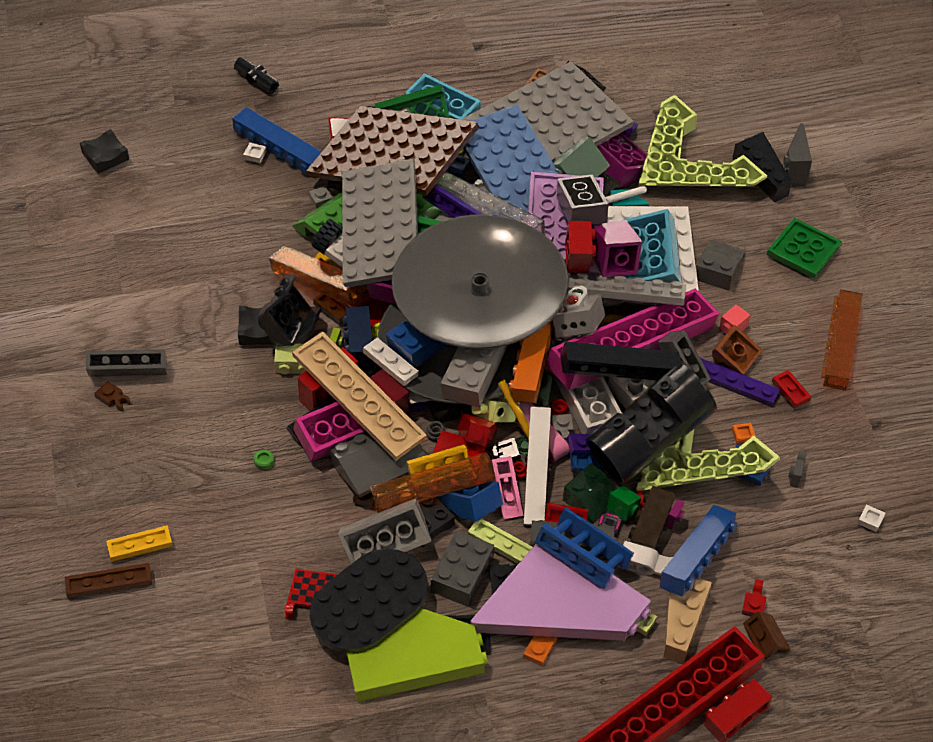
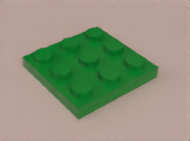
[767,217,842,279]

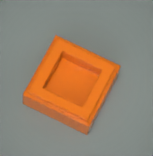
[731,423,756,445]

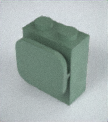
[554,137,610,177]

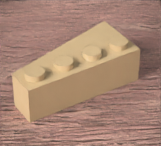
[663,578,712,664]

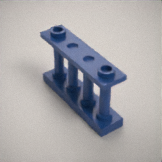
[535,508,634,589]

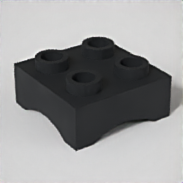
[80,129,129,173]
[238,306,273,345]
[417,490,455,547]

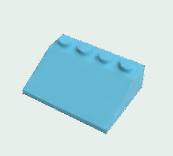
[623,209,681,283]

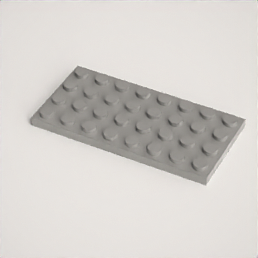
[342,159,418,288]

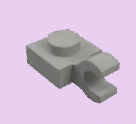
[551,414,574,443]

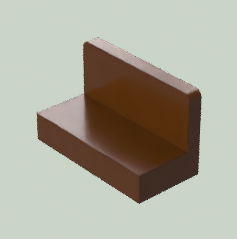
[743,611,790,659]

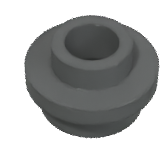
[426,421,446,440]

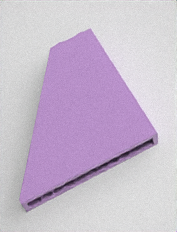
[470,544,651,641]

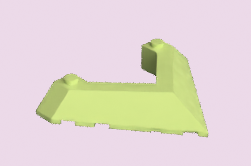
[639,95,767,188]
[637,429,780,491]

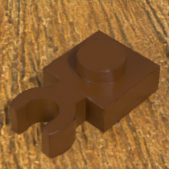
[94,381,131,411]

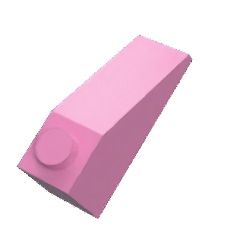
[489,456,524,520]

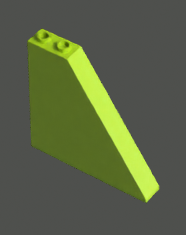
[347,609,488,702]

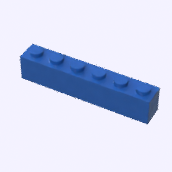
[232,107,322,174]
[660,505,737,597]

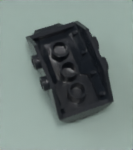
[258,274,322,346]

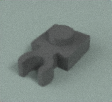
[788,450,807,488]

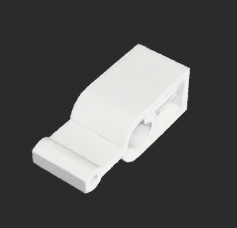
[618,541,673,575]

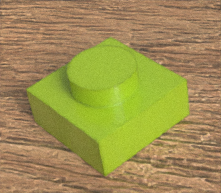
[330,327,344,348]

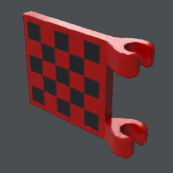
[284,569,337,619]

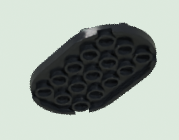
[310,549,428,653]

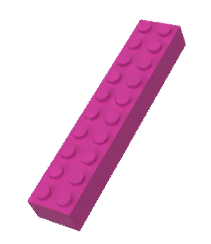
[546,288,719,391]

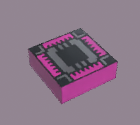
[598,512,622,537]

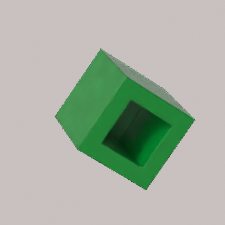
[607,485,642,521]

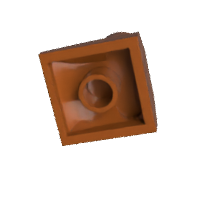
[712,325,763,375]

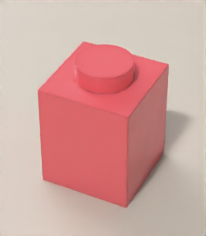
[719,305,751,334]

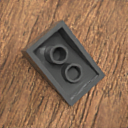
[783,123,812,186]
[696,240,746,291]

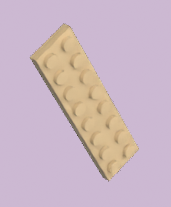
[292,332,427,461]

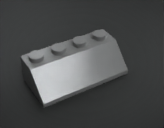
[338,498,432,564]

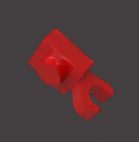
[741,579,767,616]

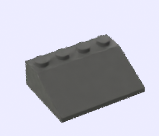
[329,432,426,497]

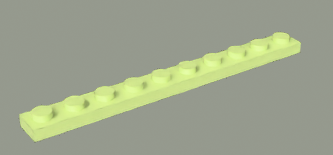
[468,519,657,636]

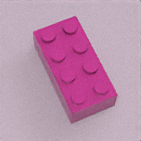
[293,402,367,462]

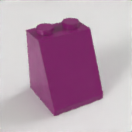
[591,220,642,277]

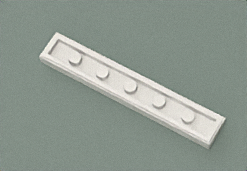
[524,407,551,526]

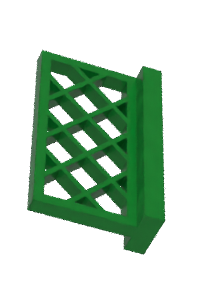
[374,84,450,118]

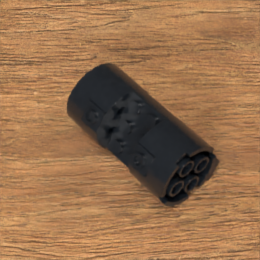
[585,364,717,487]

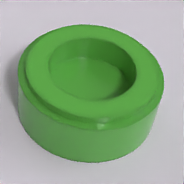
[254,450,274,470]

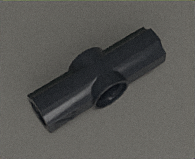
[234,57,279,94]

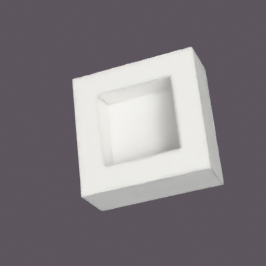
[243,143,267,163]
[858,505,885,532]

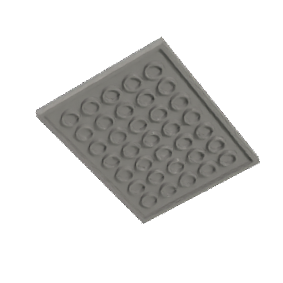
[461,61,633,163]

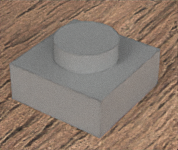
[309,186,332,208]

